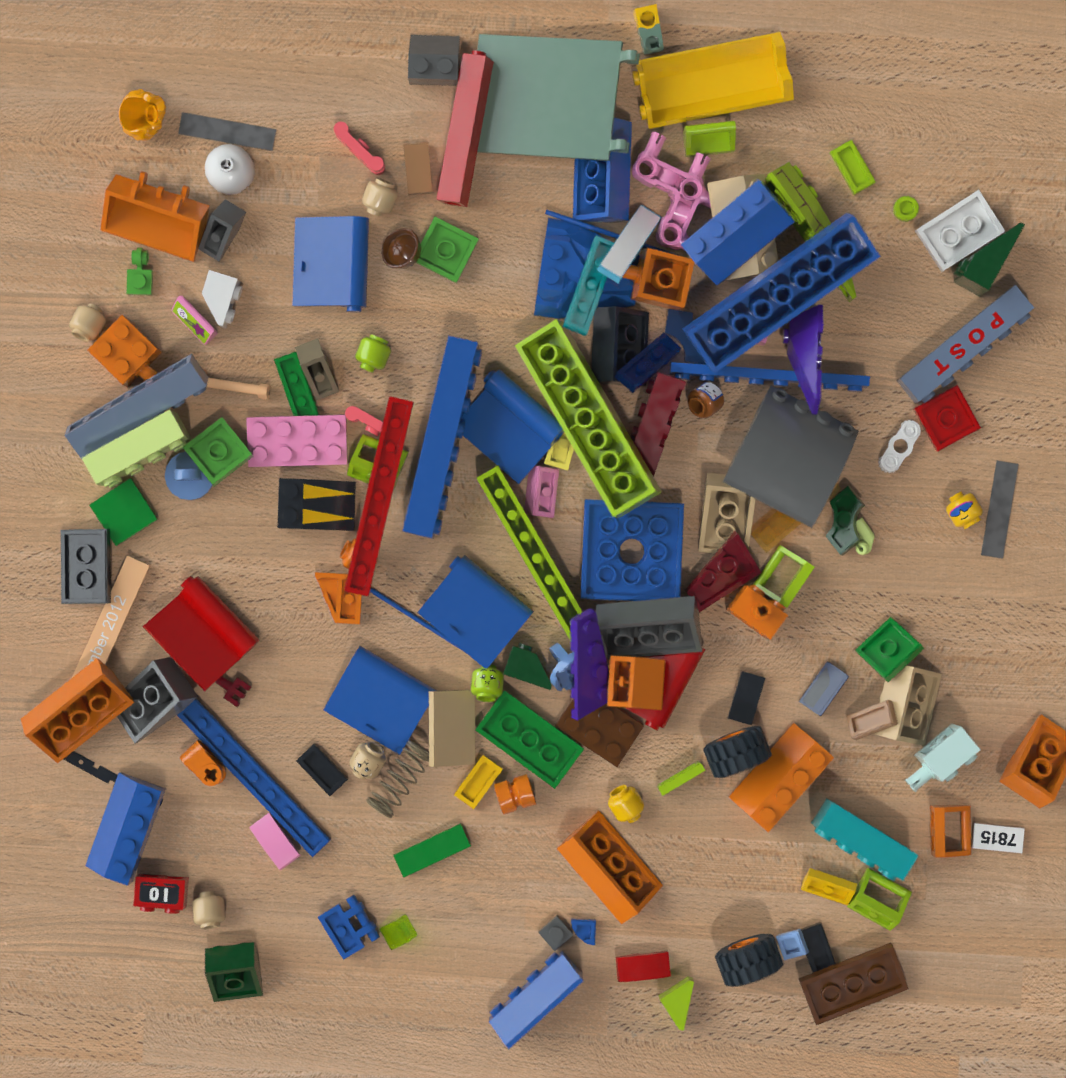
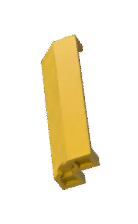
[632,32,794,129]

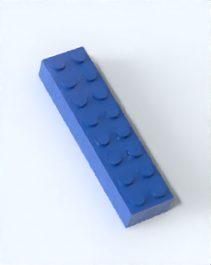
[682,213,881,374]
[403,336,482,539]

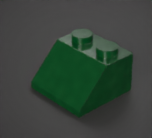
[205,942,263,1002]

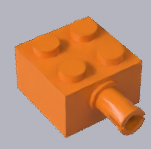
[622,248,695,310]
[87,315,162,387]
[726,585,788,640]

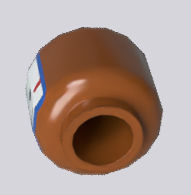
[687,382,724,419]

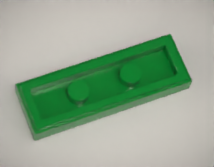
[274,352,320,416]
[393,823,471,878]

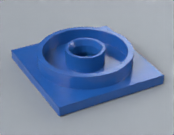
[580,499,684,601]

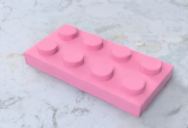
[246,414,348,467]

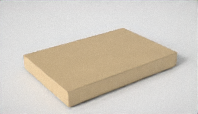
[429,690,475,767]

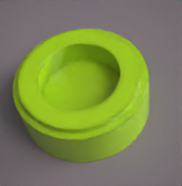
[893,196,919,222]

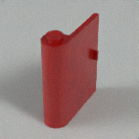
[143,576,260,692]
[626,648,705,731]

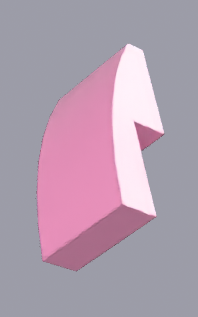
[249,813,301,870]

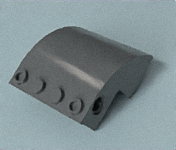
[723,385,859,528]

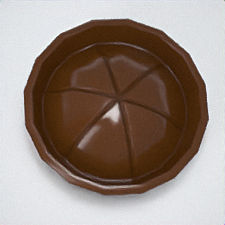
[381,228,421,269]

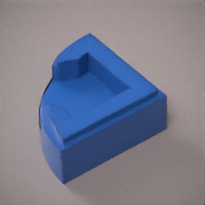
[571,918,596,945]

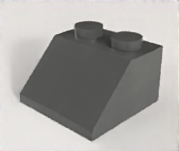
[408,35,460,86]

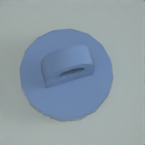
[165,452,213,500]
[549,643,574,691]

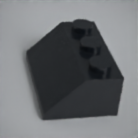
[591,306,649,386]

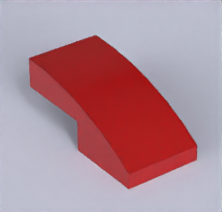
[615,951,671,982]

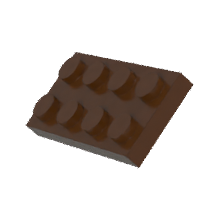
[798,942,909,1025]

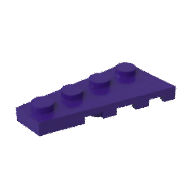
[571,609,609,720]

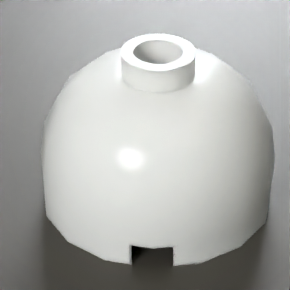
[205,144,255,195]

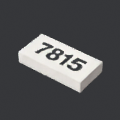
[971,823,1025,853]

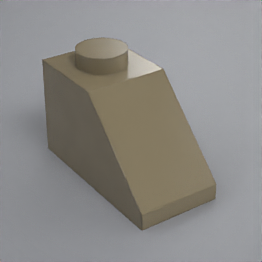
[295,339,339,400]

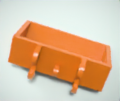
[100,171,210,262]

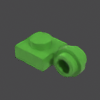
[126,248,153,296]

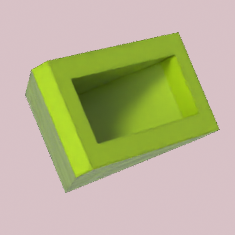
[658,976,694,1031]

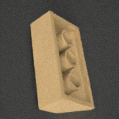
[707,174,778,281]

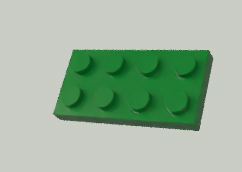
[475,690,584,789]

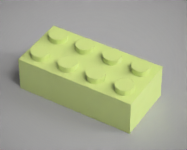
[82,410,191,488]

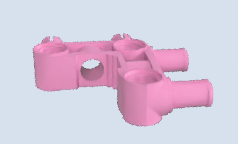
[631,132,711,250]

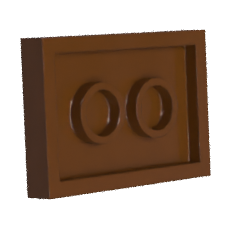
[555,699,644,767]

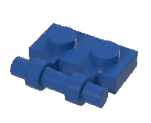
[318,894,380,960]

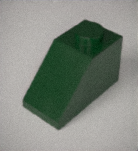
[503,643,552,690]

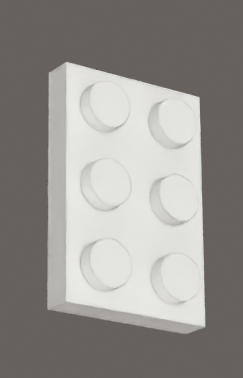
[915,190,1005,272]

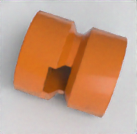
[494,774,536,815]

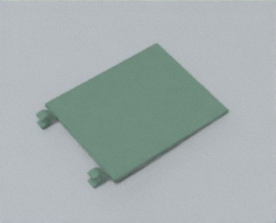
[477,34,640,161]

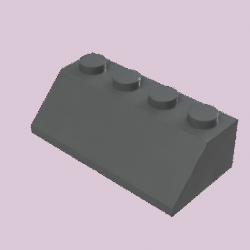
[596,596,702,659]

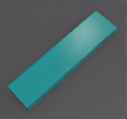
[562,235,614,336]

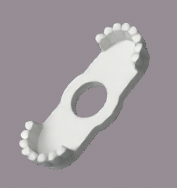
[878,420,921,473]

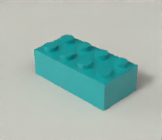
[811,798,919,881]

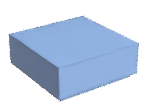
[776,929,809,960]

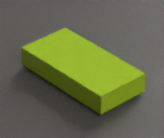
[830,140,876,196]
[657,761,705,796]

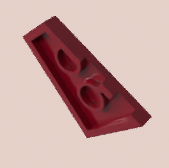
[685,531,762,613]

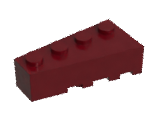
[630,372,687,477]

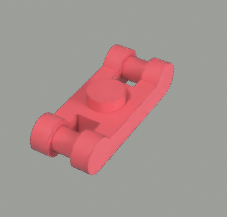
[334,121,385,175]
[345,406,383,437]

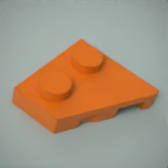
[315,572,362,624]

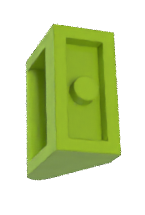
[683,121,736,157]
[347,434,409,489]
[753,545,815,608]
[847,868,912,931]

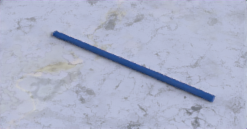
[545,209,678,255]
[370,588,466,653]

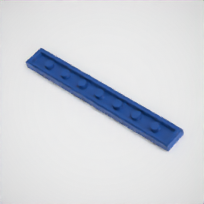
[177,698,331,858]

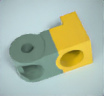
[633,4,664,55]

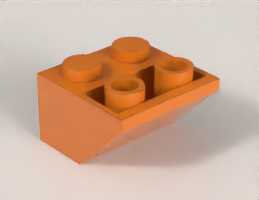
[607,656,665,710]

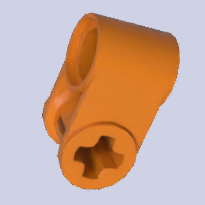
[180,740,227,786]

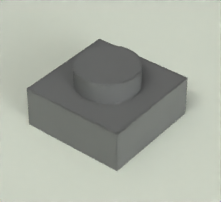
[538,915,573,951]

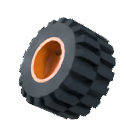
[703,726,772,778]
[715,934,784,987]

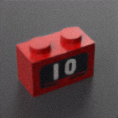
[133,873,189,914]

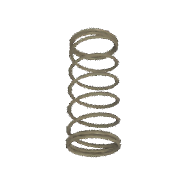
[366,740,429,818]

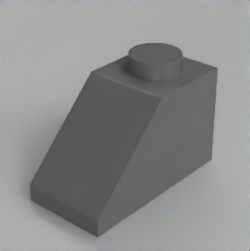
[198,199,246,261]

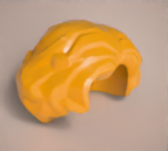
[119,89,166,141]

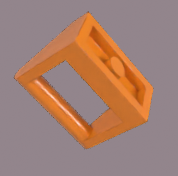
[930,805,971,858]

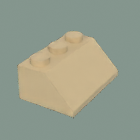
[874,666,942,746]

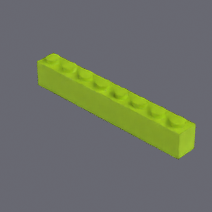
[477,466,582,641]

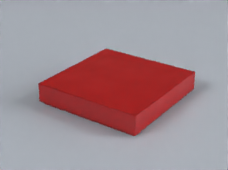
[913,385,981,452]

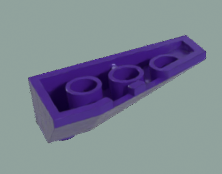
[782,304,823,415]

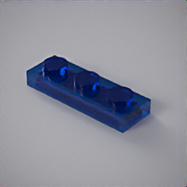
[615,332,682,393]

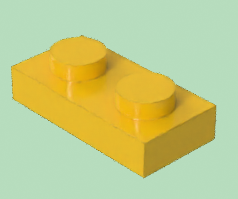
[801,868,857,906]

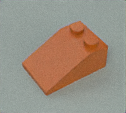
[999,714,1066,809]

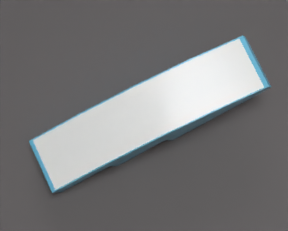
[597,205,662,283]

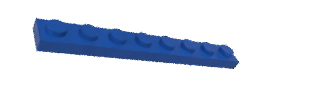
[669,362,870,392]

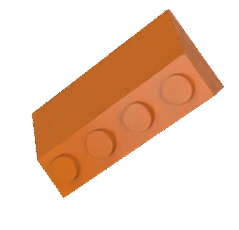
[21,658,134,764]
[728,723,834,833]
[557,811,663,924]

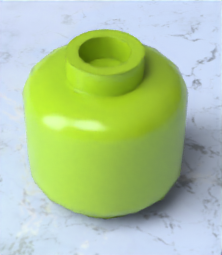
[355,334,391,373]

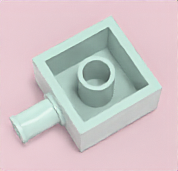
[905,724,980,792]

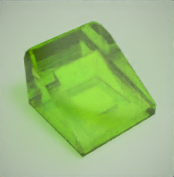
[379,914,417,950]

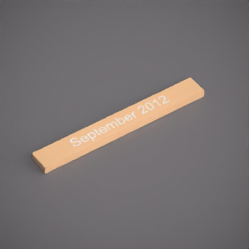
[72,556,151,677]

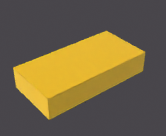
[454,754,503,809]

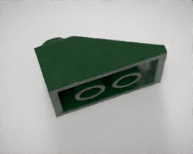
[954,222,1025,297]

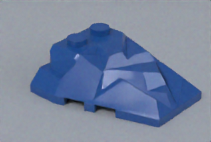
[534,218,640,319]

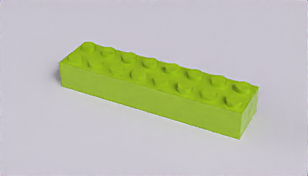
[515,319,662,518]

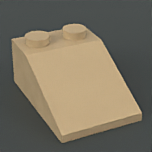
[698,473,756,554]

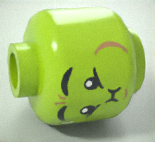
[471,664,504,702]

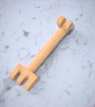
[201,369,272,400]

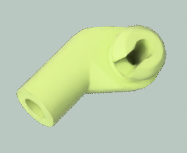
[855,517,875,555]

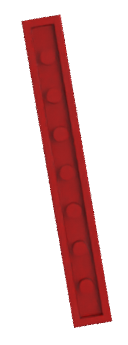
[344,396,414,597]

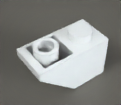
[202,270,242,329]

